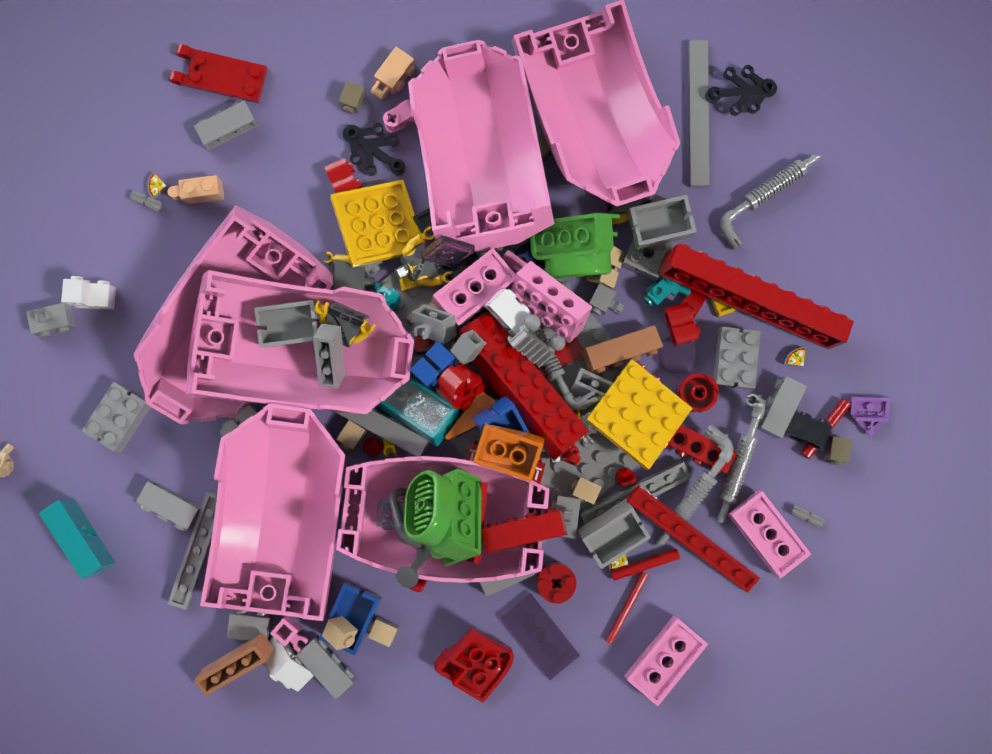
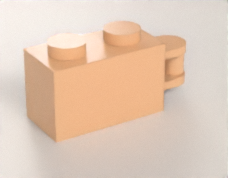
[371,47,416,100]
[168,175,224,204]

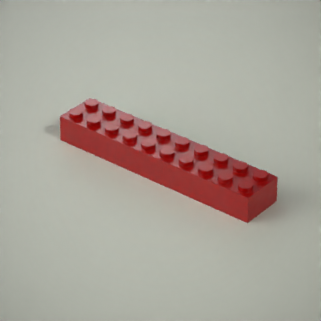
[658,243,854,349]

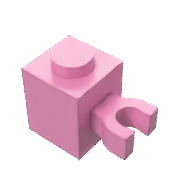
[270,616,309,653]

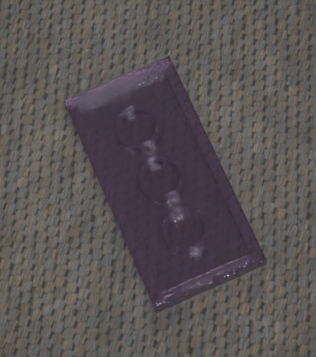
[501,593,580,680]

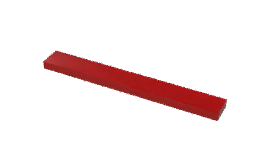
[626,484,760,593]

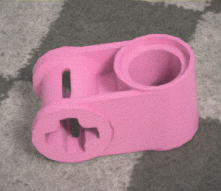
[383,100,415,133]

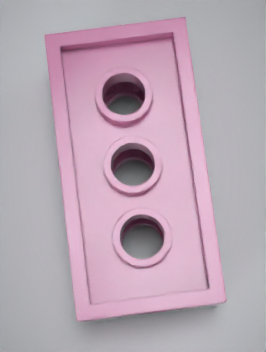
[431,248,516,330]
[511,261,592,343]
[727,491,811,578]
[624,615,708,706]

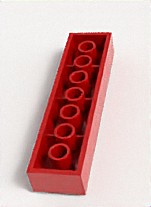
[454,311,590,461]

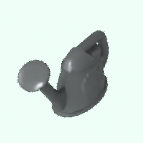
[389,487,431,588]

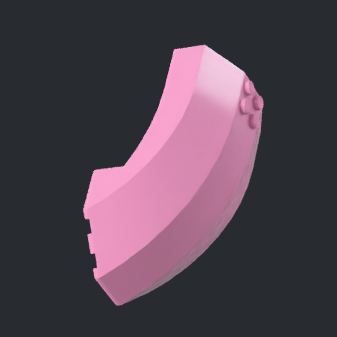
[511,0,680,207]
[408,40,554,251]
[134,205,333,425]
[186,270,414,414]
[200,403,345,621]

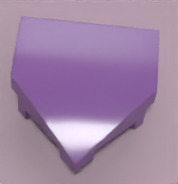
[849,396,890,436]

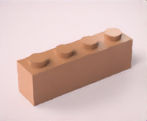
[581,325,663,374]
[194,633,274,696]

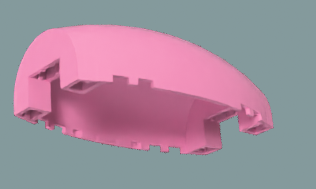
[336,456,549,583]

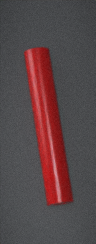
[800,398,851,460]
[610,548,680,581]

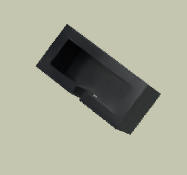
[786,412,833,452]

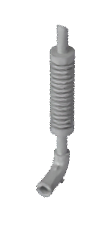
[720,155,822,250]
[530,325,601,411]
[717,394,766,523]
[654,425,734,545]

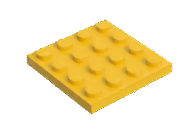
[330,180,421,268]
[585,359,692,470]

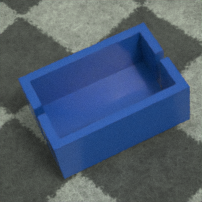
[410,341,457,390]
[472,396,529,435]
[319,581,382,655]

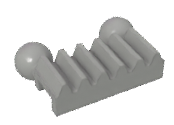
[507,314,565,368]

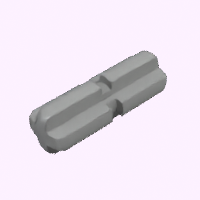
[130,191,163,212]
[791,506,825,528]

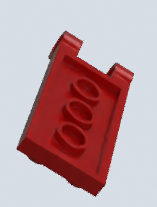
[169,44,268,104]

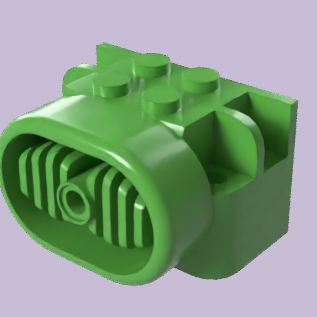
[530,213,620,279]
[404,469,481,566]

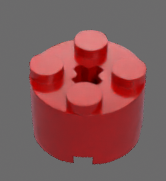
[436,362,485,410]
[676,373,719,413]
[536,562,577,604]

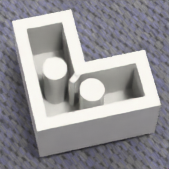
[61,276,116,310]
[484,289,530,334]
[263,637,314,692]

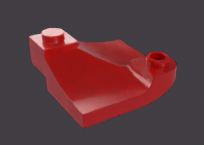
[434,627,514,703]

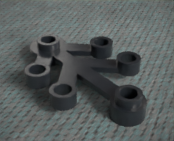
[705,65,777,116]
[343,123,405,176]

